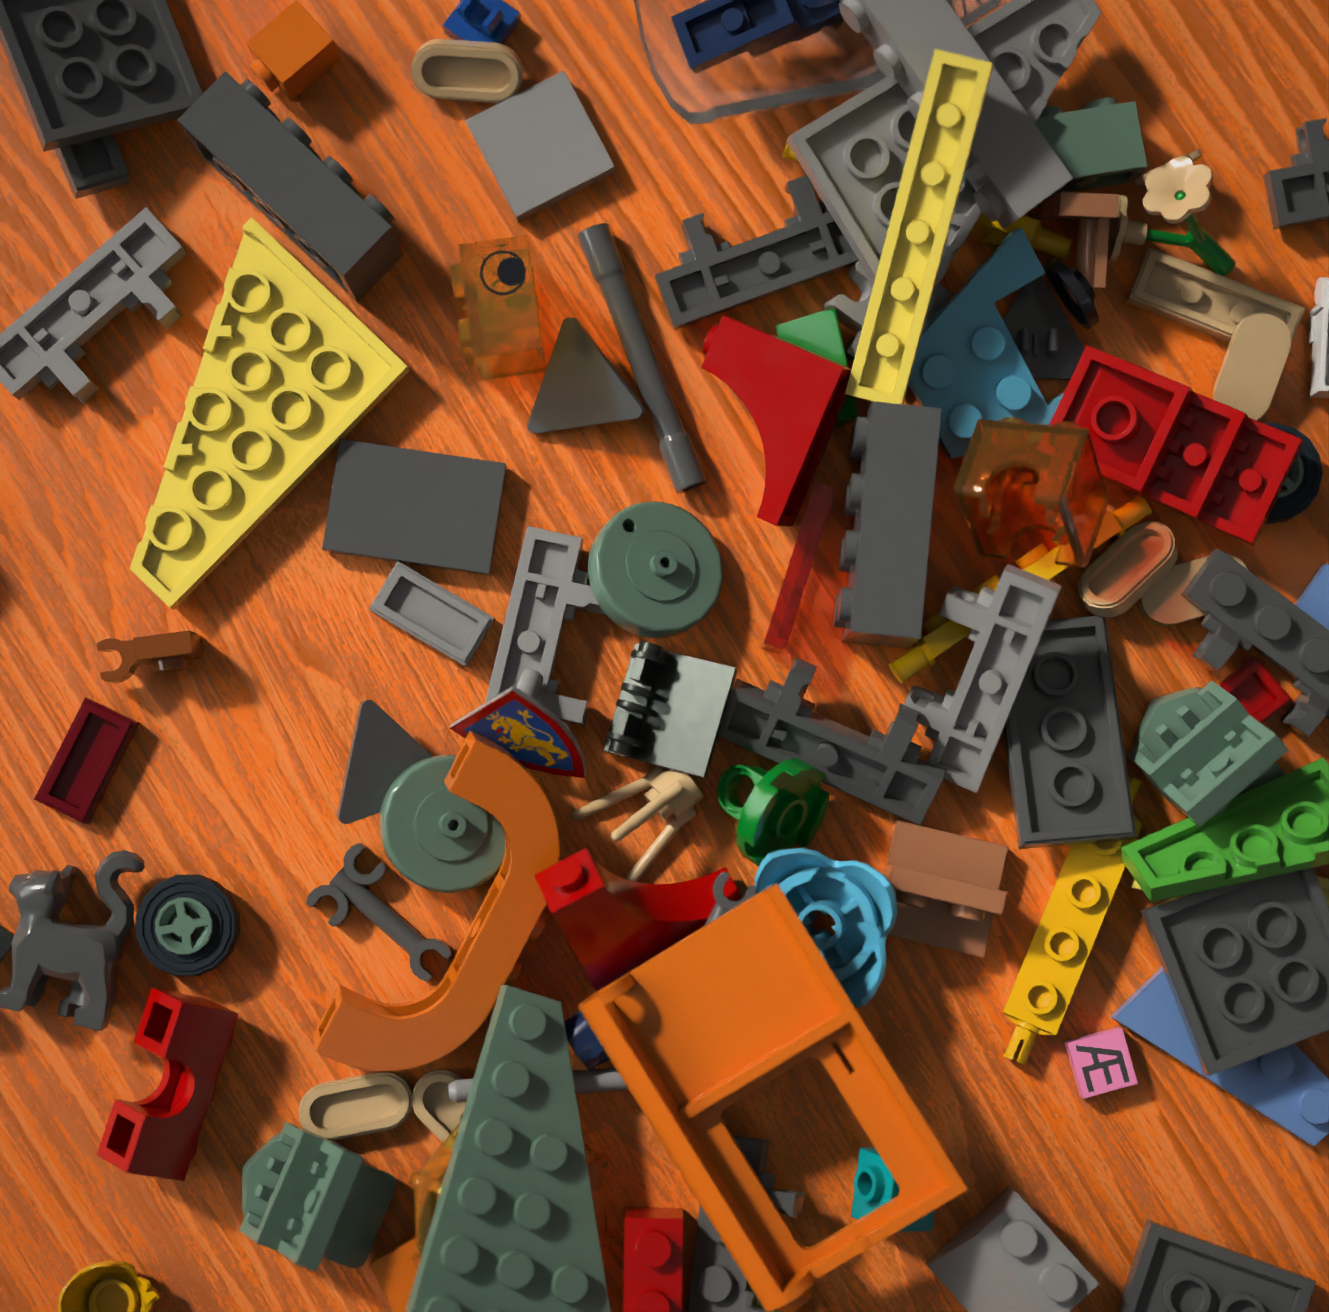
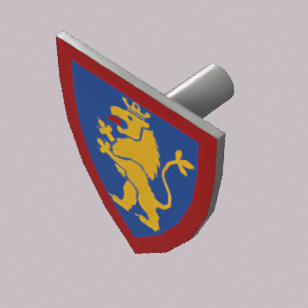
[450,669,587,778]

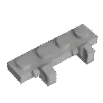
[0,207,187,403]
[485,526,607,726]
[904,564,1062,793]

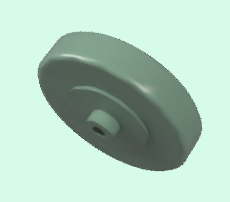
[588,501,723,638]
[379,755,505,893]

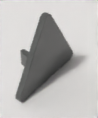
[1003,276,1085,380]
[527,317,645,434]
[336,700,432,824]

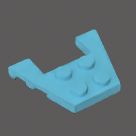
[909,228,1064,459]

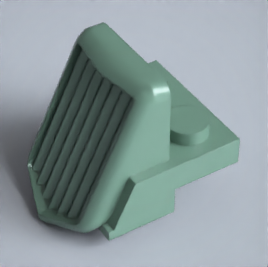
[1127,680,1288,827]
[239,1121,397,1271]

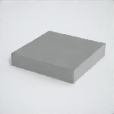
[465,71,615,223]

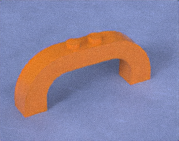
[313,730,560,1071]

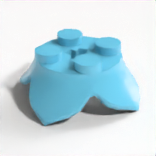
[754,848,898,1008]

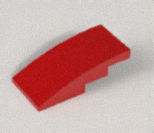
[1038,345,1304,546]

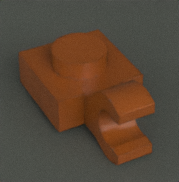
[97,631,203,683]

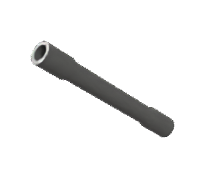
[577,223,708,494]

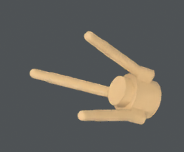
[572,766,704,882]

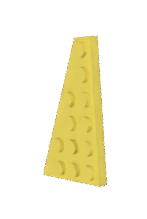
[130,217,410,610]

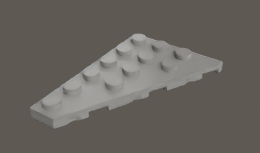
[786,0,1102,288]

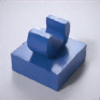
[443,0,521,44]

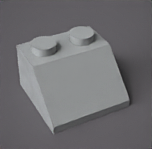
[925,1186,1099,1312]

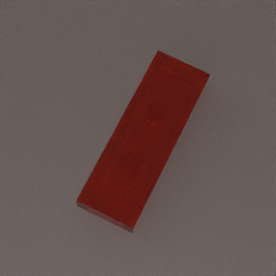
[761,482,836,654]

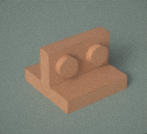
[883,820,1008,958]

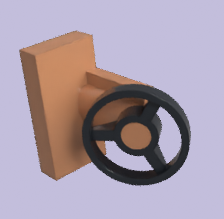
[1036,192,1118,329]

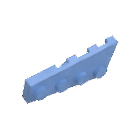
[1110,966,1329,1147]

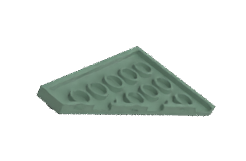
[405,985,611,1312]

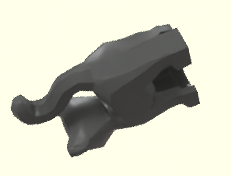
[0,850,145,1031]

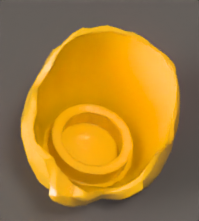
[58,1260,160,1312]

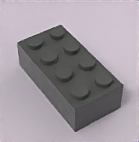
[177,71,403,303]
[833,401,942,649]

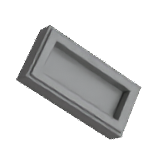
[369,561,495,667]

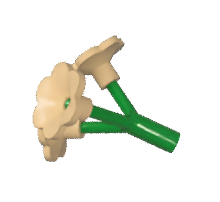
[1107,149,1236,276]

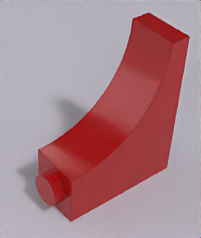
[701,315,852,526]
[534,848,743,992]

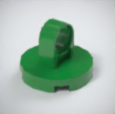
[717,758,830,866]

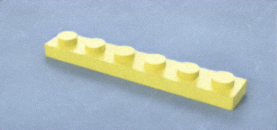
[845,49,994,404]

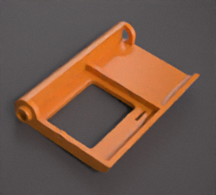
[578,883,968,1312]

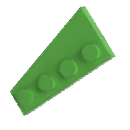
[1121,758,1329,902]

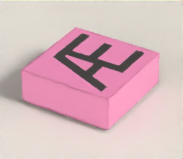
[1064,1027,1138,1099]

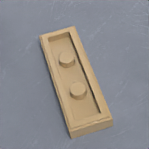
[1126,247,1305,343]

